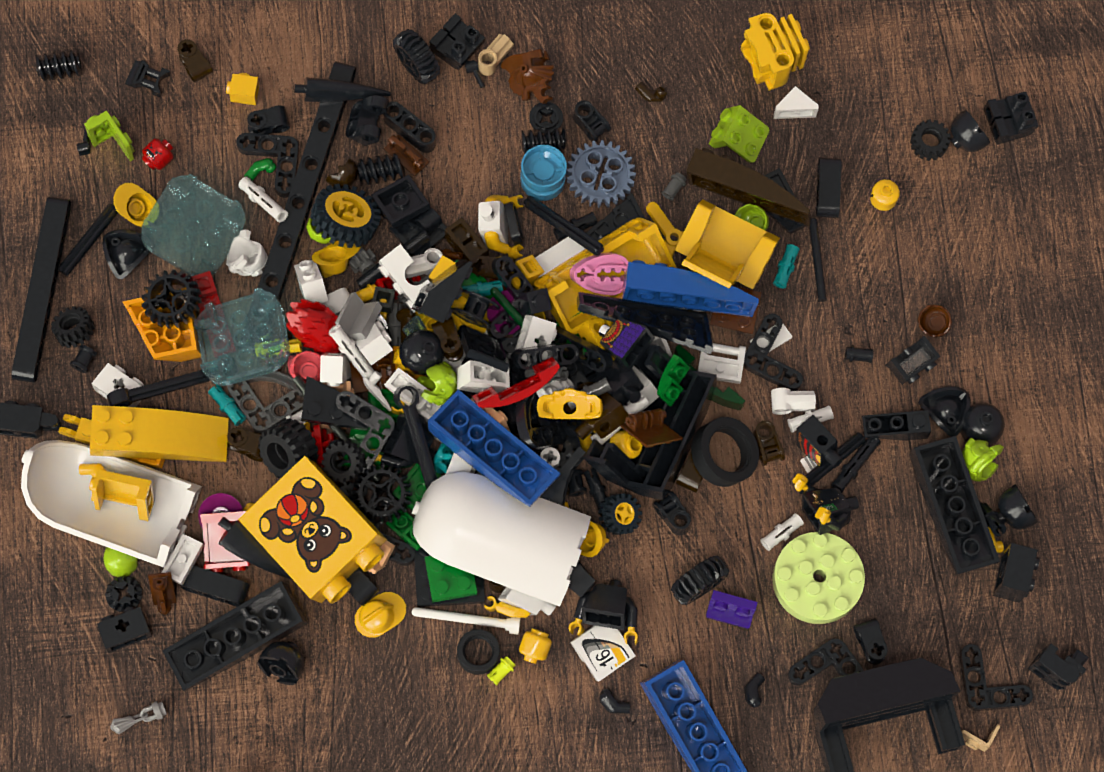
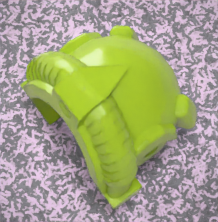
[417,361,457,406]
[962,438,1004,482]

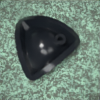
[102,229,154,279]
[918,387,971,437]

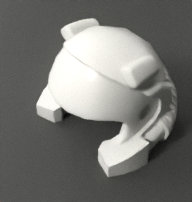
[226,230,268,277]

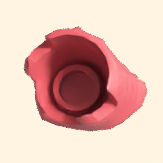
[287,350,323,383]

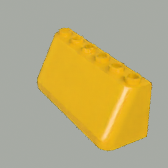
[534,218,677,335]

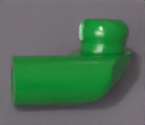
[244,158,276,182]

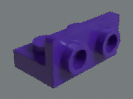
[706,590,758,629]

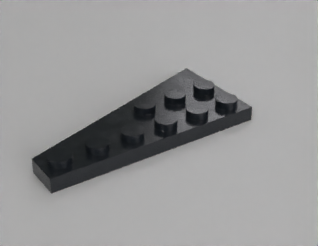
[577,292,713,354]

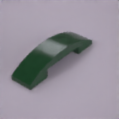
[674,344,745,410]

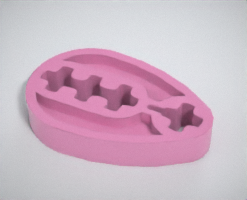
[570,253,628,295]

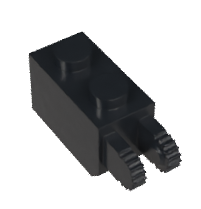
[0,401,61,439]

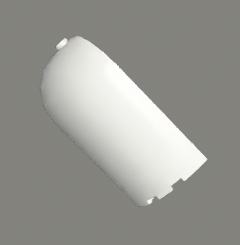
[21,440,202,567]
[411,472,591,606]

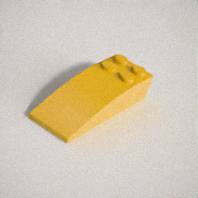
[90,405,229,462]

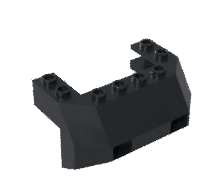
[584,345,717,500]
[814,657,965,772]

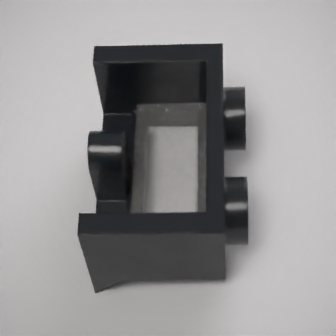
[885,336,941,385]

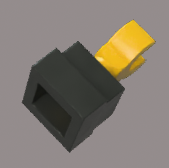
[372,287,395,320]

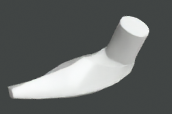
[363,371,392,412]

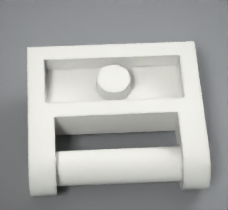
[698,343,746,384]

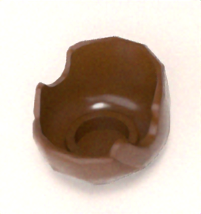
[918,304,952,337]

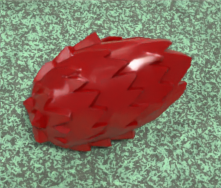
[286,299,341,354]

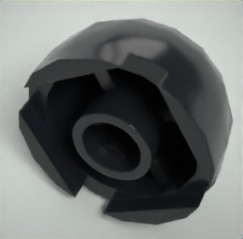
[950,109,991,153]
[399,330,445,375]
[960,403,1005,447]
[997,484,1038,530]
[257,641,305,685]

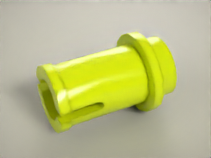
[487,656,516,685]

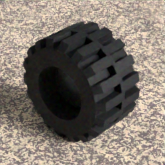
[258,419,319,478]

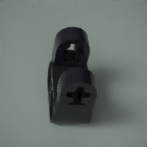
[345,95,389,146]

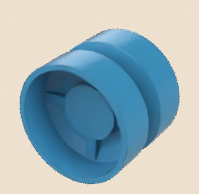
[520,145,567,201]

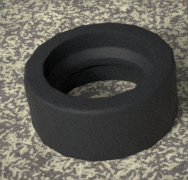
[457,629,500,675]

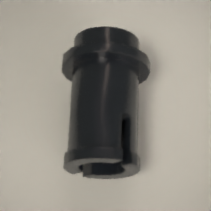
[845,345,874,363]

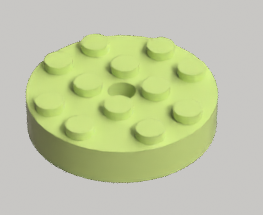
[773,532,865,624]

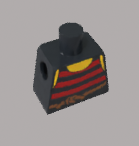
[796,415,843,468]

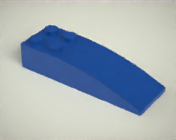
[622,260,759,317]
[428,389,560,507]
[640,660,747,772]

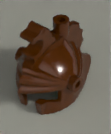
[501,49,554,104]

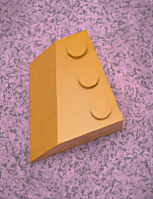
[123,288,203,362]

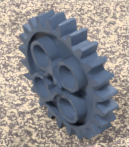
[566,140,636,208]

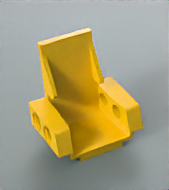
[675,199,780,289]

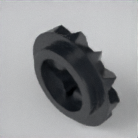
[529,102,563,134]
[105,575,142,612]

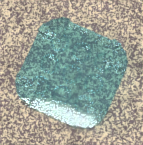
[141,174,246,276]
[194,288,290,386]

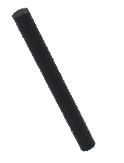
[809,218,827,302]

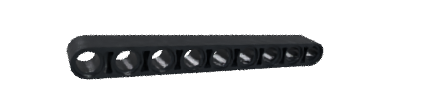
[12,197,71,383]

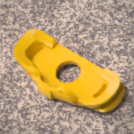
[537,388,603,419]

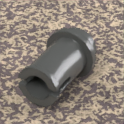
[662,172,687,201]

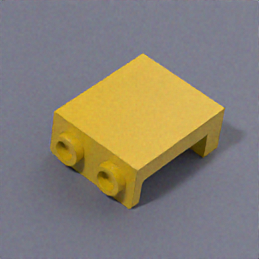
[89,469,154,521]

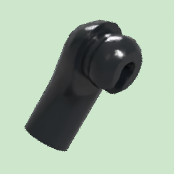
[599,689,630,714]

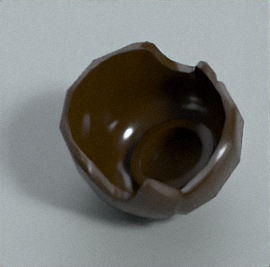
[326,158,358,189]

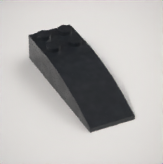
[909,436,1000,575]
[163,581,308,691]

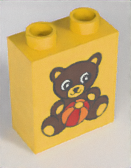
[238,456,387,604]

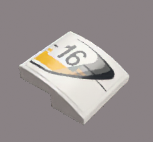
[570,626,635,682]

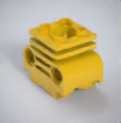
[741,13,810,91]

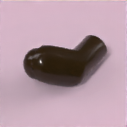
[635,82,667,102]

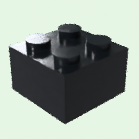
[993,543,1040,603]

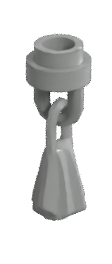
[110,701,167,734]

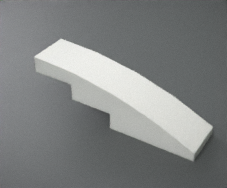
[384,368,442,422]

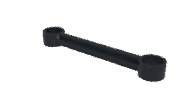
[107,359,239,407]
[393,386,437,489]

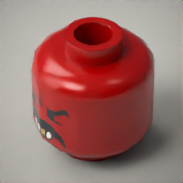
[141,138,174,170]

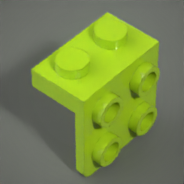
[709,105,769,163]
[84,110,135,162]

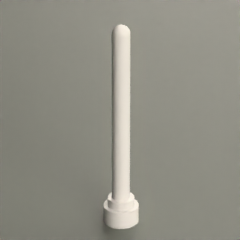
[412,607,521,635]

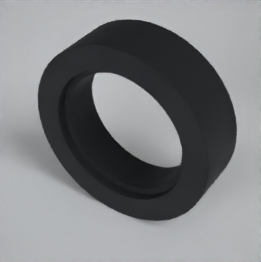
[691,417,759,487]

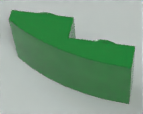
[657,354,690,407]
[386,510,421,551]

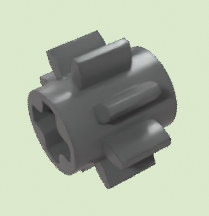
[349,248,376,275]

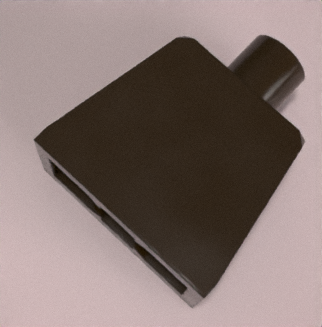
[574,392,629,440]

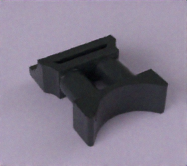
[125,60,170,97]

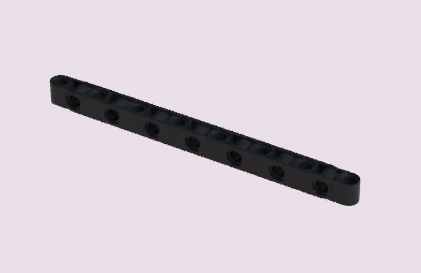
[239,61,356,355]

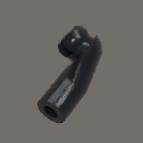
[744,673,765,708]

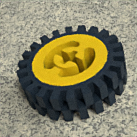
[310,184,381,248]

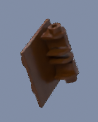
[710,286,762,334]
[350,345,396,394]
[620,408,682,447]

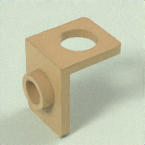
[961,724,1000,752]

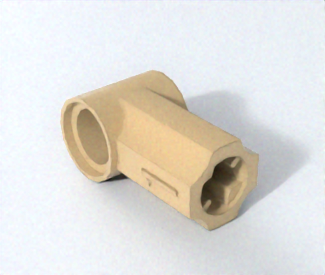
[478,34,514,76]

